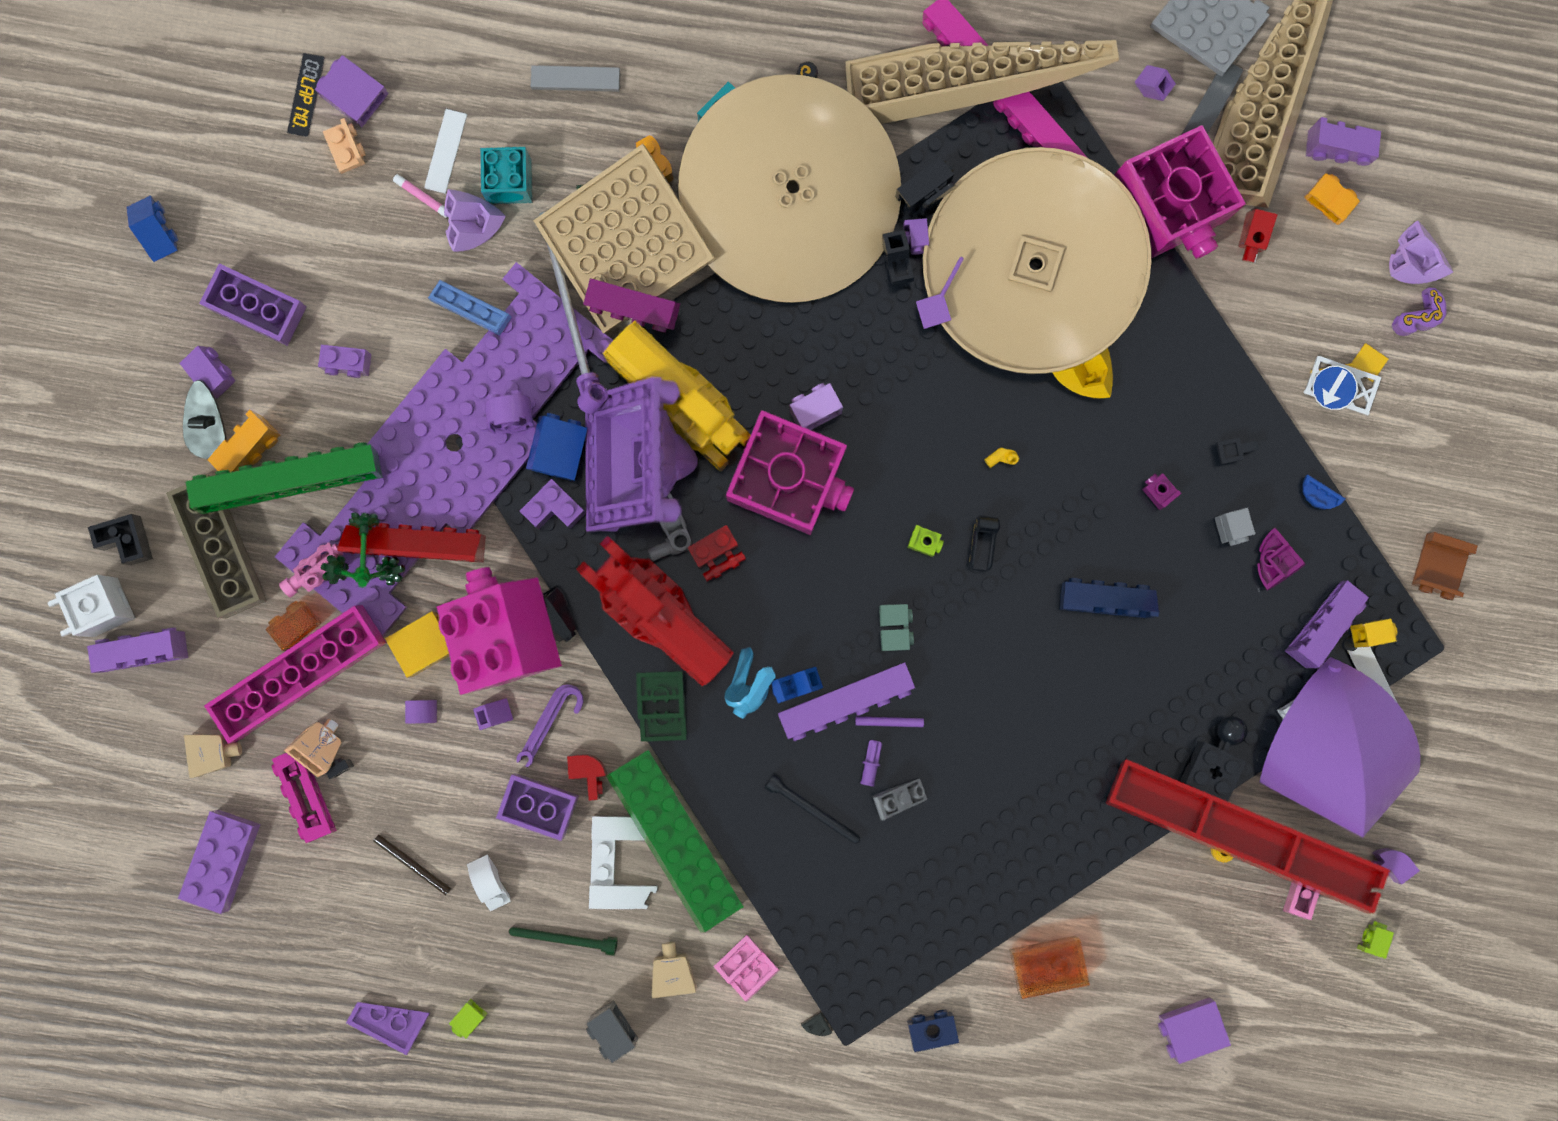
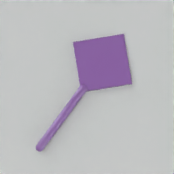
[916,257,964,329]

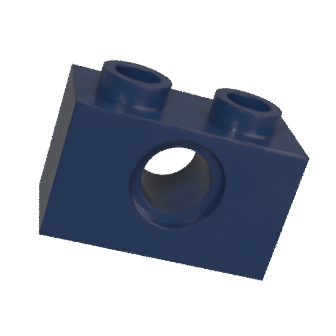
[907,1009,959,1053]

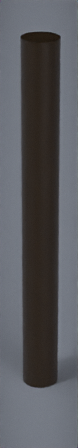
[373,834,451,896]

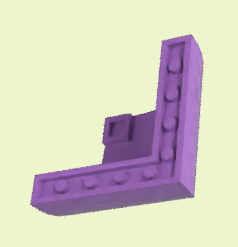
[1259,657,1420,838]

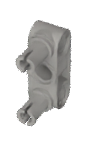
[647,492,692,561]

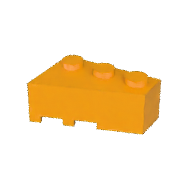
[208,410,281,472]

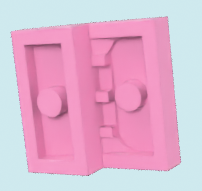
[714,935,780,1002]

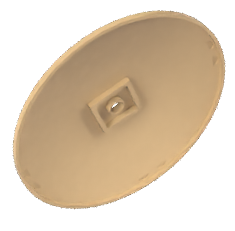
[678,74,901,303]
[923,147,1151,374]

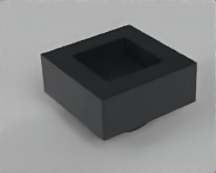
[326,758,354,779]

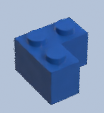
[127,195,178,262]

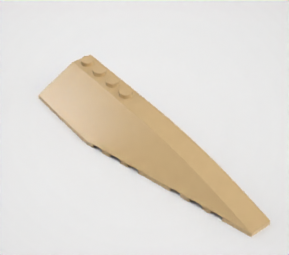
[1213,0,1333,208]
[845,40,1119,124]

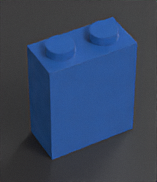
[526,413,587,480]

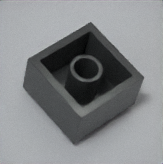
[586,1000,639,1063]

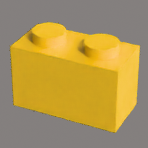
[1350,619,1397,648]

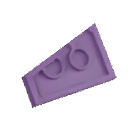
[346,1002,430,1055]

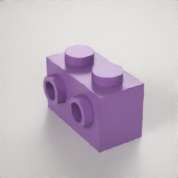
[318,345,372,378]
[179,346,236,398]

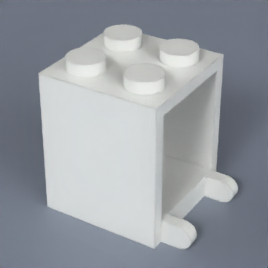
[48,575,135,637]

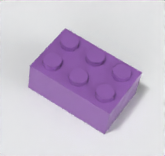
[496,773,579,841]

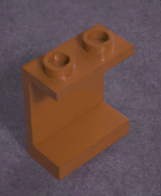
[1412,532,1478,601]

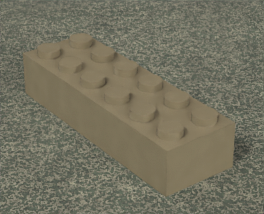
[166,475,267,619]

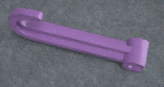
[516,685,583,767]

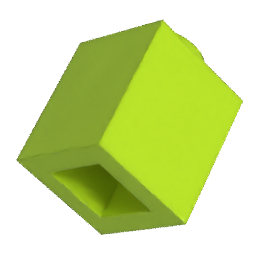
[449,999,488,1039]

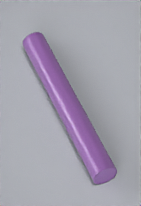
[855,716,924,727]

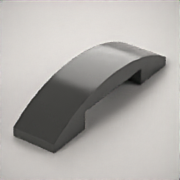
[1181,64,1243,135]

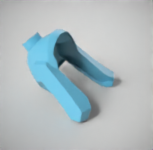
[724,647,776,719]

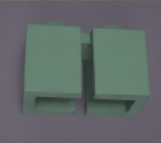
[879,604,914,651]

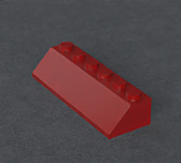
[337,523,486,563]

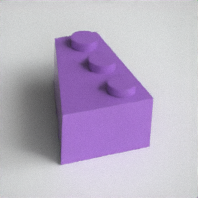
[1306,117,1381,166]

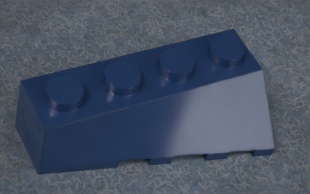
[1060,578,1159,618]

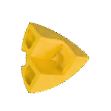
[1052,348,1113,398]

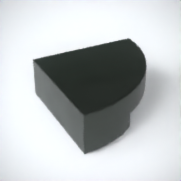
[801,1012,832,1036]

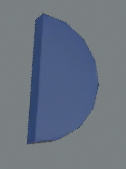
[1302,475,1346,509]

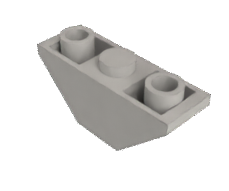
[872,778,927,820]

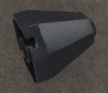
[543,584,577,642]

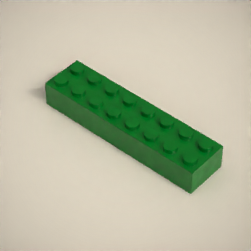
[185,442,383,514]
[606,750,743,933]

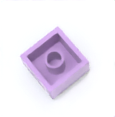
[789,383,843,430]

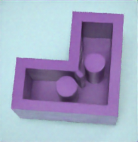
[520,479,586,529]

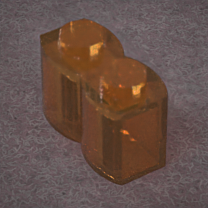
[265,601,321,651]

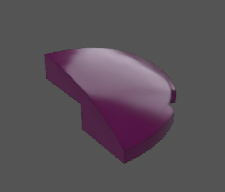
[1257,528,1306,590]

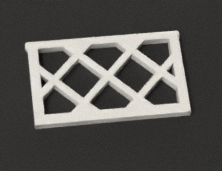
[1304,356,1381,415]

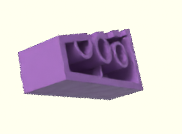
[1285,580,1369,668]
[87,628,188,673]

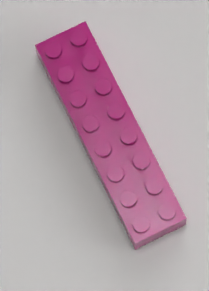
[204,605,387,744]

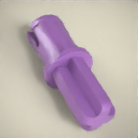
[860,740,882,786]

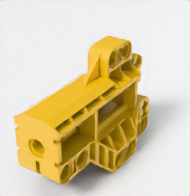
[603,321,751,472]

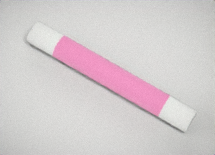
[393,174,449,219]

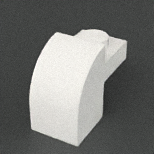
[467,854,511,911]

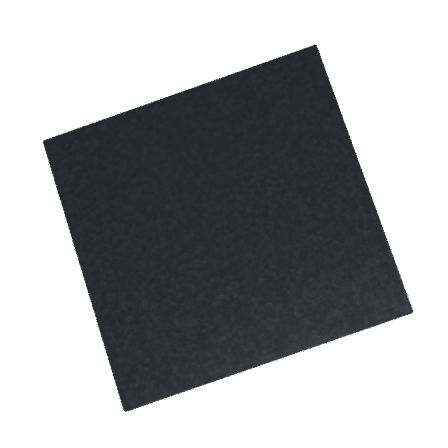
[456,81,1444,1046]

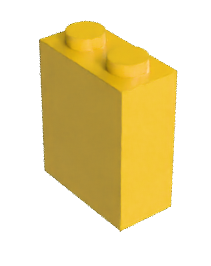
[385,611,450,678]

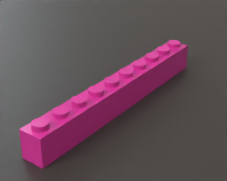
[922,0,1088,158]

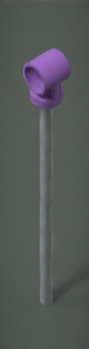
[539,212,608,414]

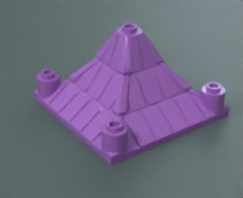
[585,377,698,532]

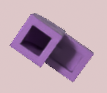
[1371,848,1419,885]

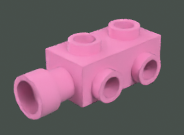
[279,542,344,598]

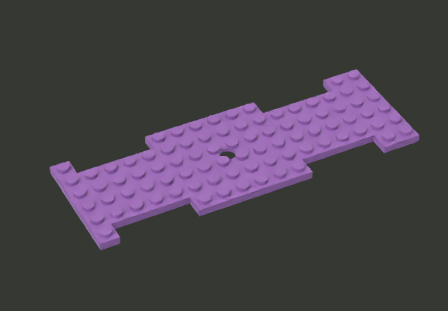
[275,262,613,637]

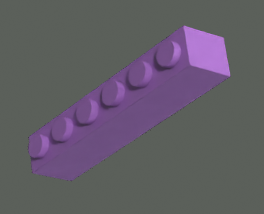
[778,663,915,741]

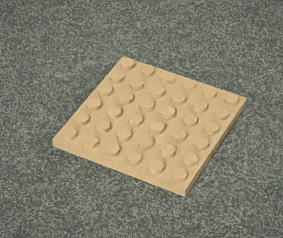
[533,144,716,334]

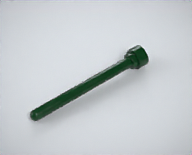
[509,927,618,956]

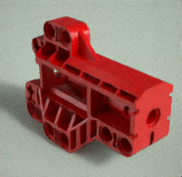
[576,536,734,687]

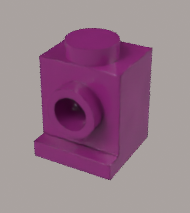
[1142,473,1181,510]

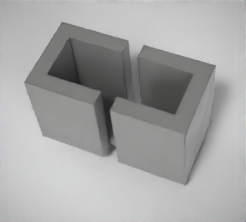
[1215,508,1255,546]

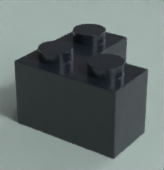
[88,514,153,566]

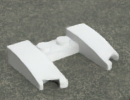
[589,815,658,909]

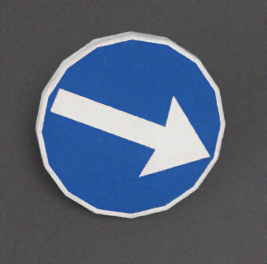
[1313,365,1358,410]

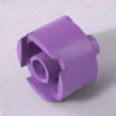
[484,390,534,434]

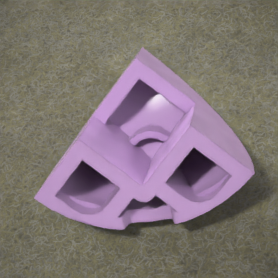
[444,189,505,252]
[1389,220,1453,284]

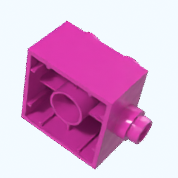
[1114,125,1246,259]
[726,410,854,535]
[437,567,562,695]

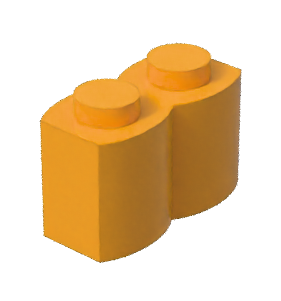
[636,135,674,183]
[1305,173,1360,225]

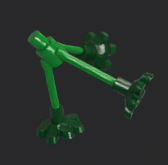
[321,513,405,588]

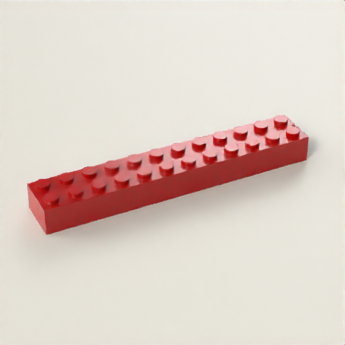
[1105,759,1390,914]

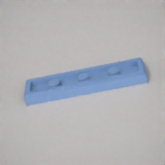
[428,280,512,336]

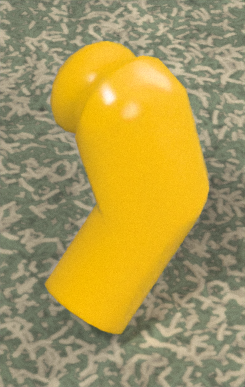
[984,448,1019,468]

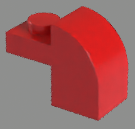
[567,754,607,801]

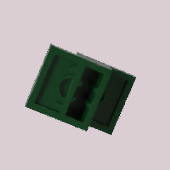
[636,671,687,742]

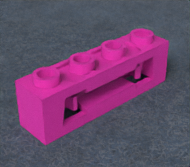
[272,753,337,843]

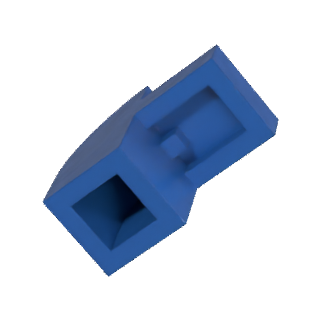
[771,667,823,703]

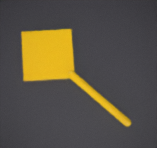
[1310,343,1389,382]

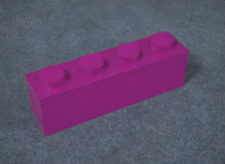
[583,278,681,333]

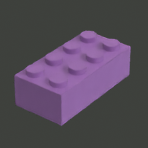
[199,263,307,346]
[178,810,260,914]

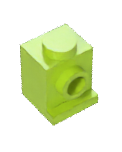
[907,525,944,557]
[1357,921,1394,959]

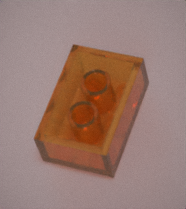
[1009,936,1090,999]

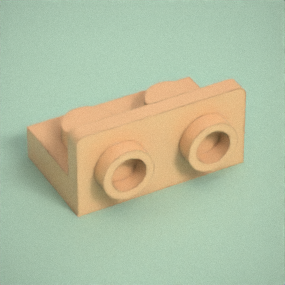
[323,118,366,174]

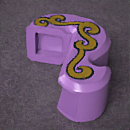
[1392,287,1447,336]

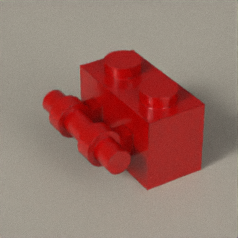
[687,525,746,581]

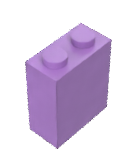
[315,55,389,128]
[1158,997,1231,1064]

